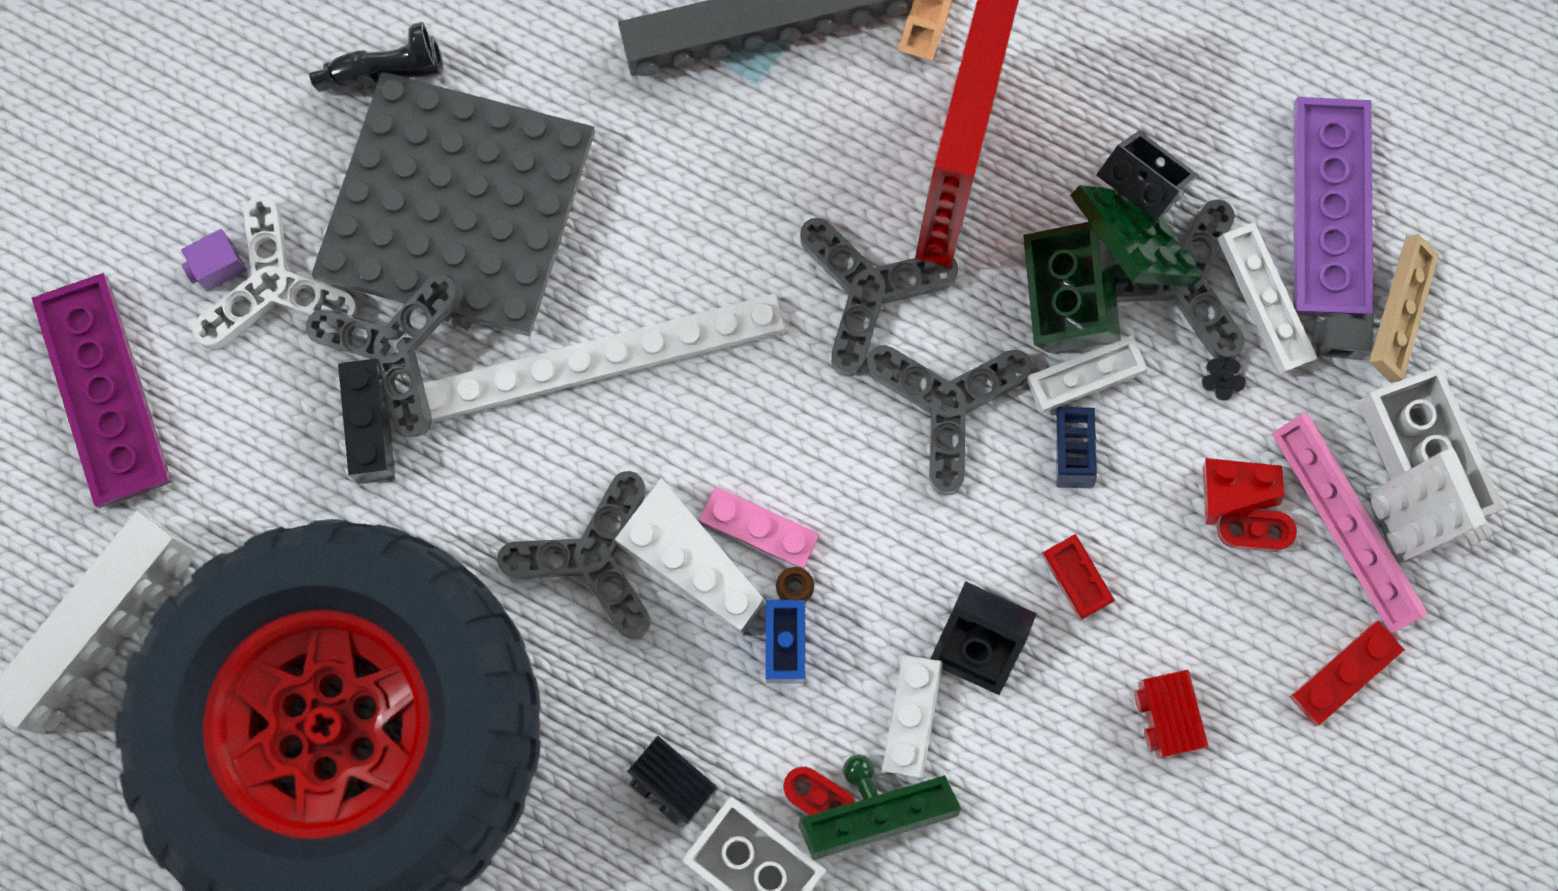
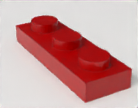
[1289,620,1405,727]

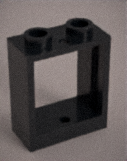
[1096,130,1199,221]

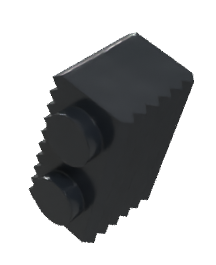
[627,736,719,825]

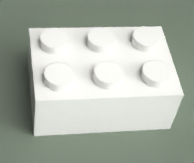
[682,796,827,891]

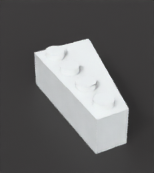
[615,478,765,636]

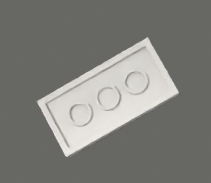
[1368,448,1487,564]

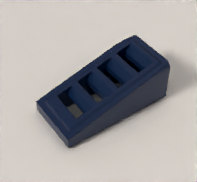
[1056,407,1097,488]

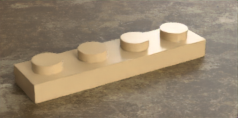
[1369,234,1439,383]

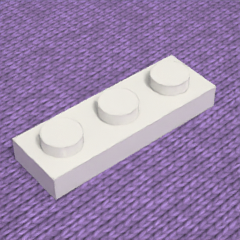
[1026,335,1148,414]
[882,655,943,779]

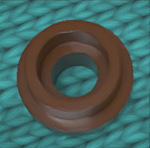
[776,567,814,603]

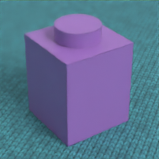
[181,229,247,292]

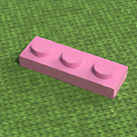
[699,486,819,569]

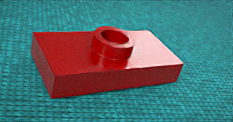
[1041,534,1115,621]

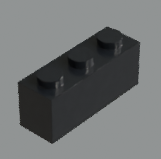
[338,358,396,484]

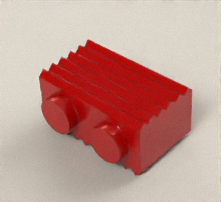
[1134,669,1209,759]

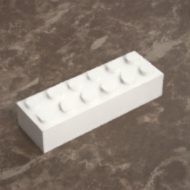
[0,510,195,734]

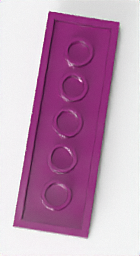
[31,273,172,509]

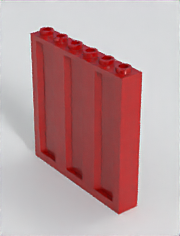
[915,0,1019,268]

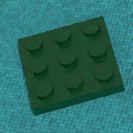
[1070,185,1203,287]

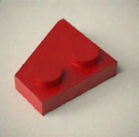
[1203,458,1284,525]

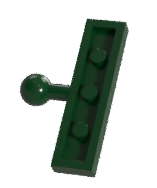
[798,754,961,860]

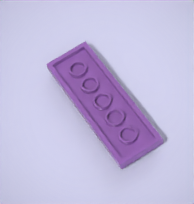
[1294,97,1373,318]

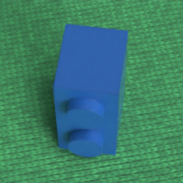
[765,600,805,684]

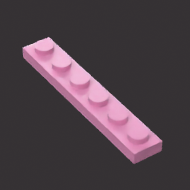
[1271,412,1428,634]

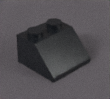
[930,581,1037,695]

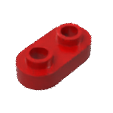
[1217,510,1297,552]
[783,766,855,815]

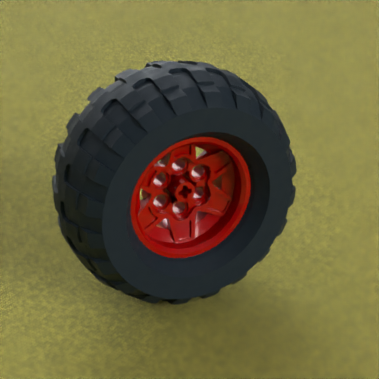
[115,519,541,891]

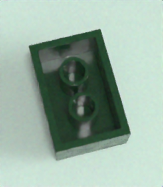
[1023,222,1121,353]

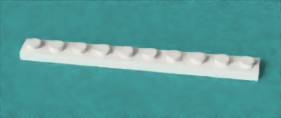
[413,293,785,423]

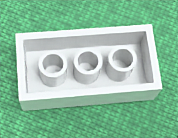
[1358,366,1505,518]

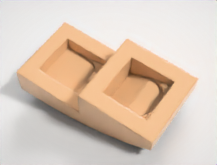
[898,0,953,62]

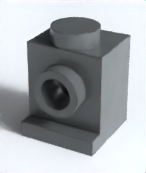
[1312,313,1374,360]

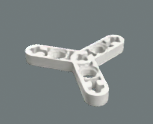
[192,196,359,350]

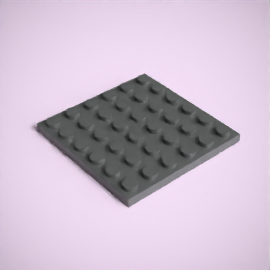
[311,71,595,337]

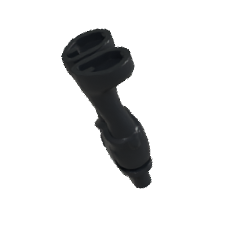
[309,22,444,93]

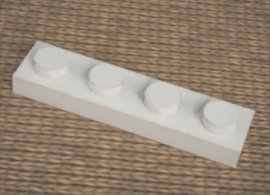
[1217,222,1318,375]

